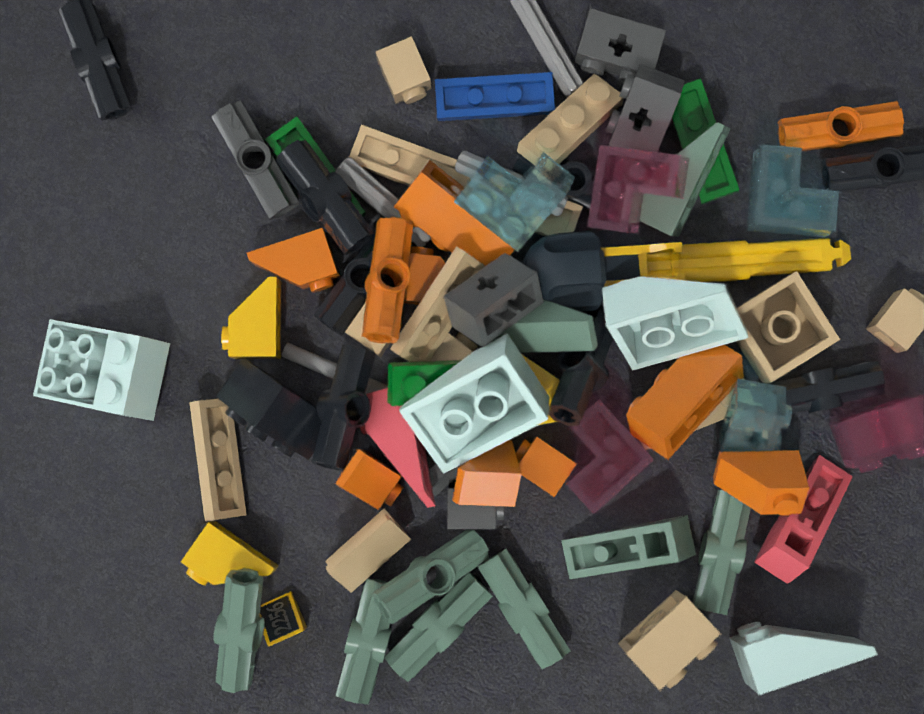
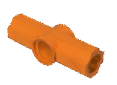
[778,101,904,154]
[361,217,413,344]

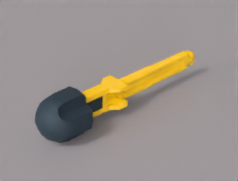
[523,231,851,311]

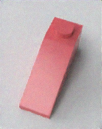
[360,388,435,508]
[754,455,853,584]

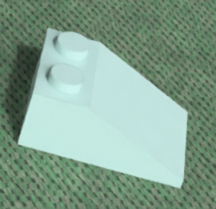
[602,276,749,370]
[399,334,550,474]
[729,622,877,695]

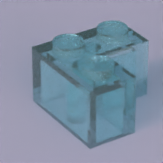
[747,144,839,237]
[454,152,575,252]

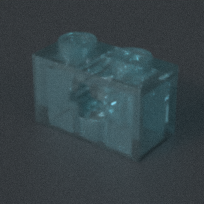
[719,379,792,452]

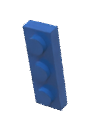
[435,72,555,121]

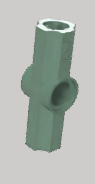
[693,490,751,615]
[372,529,489,624]
[477,548,571,670]
[214,568,265,693]
[384,572,493,682]
[336,578,392,705]

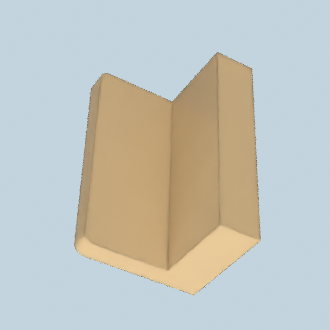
[325,508,411,593]

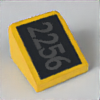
[260,591,307,647]

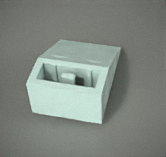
[33,319,170,421]

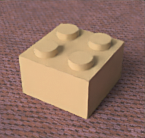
[736,271,840,384]
[618,590,720,690]

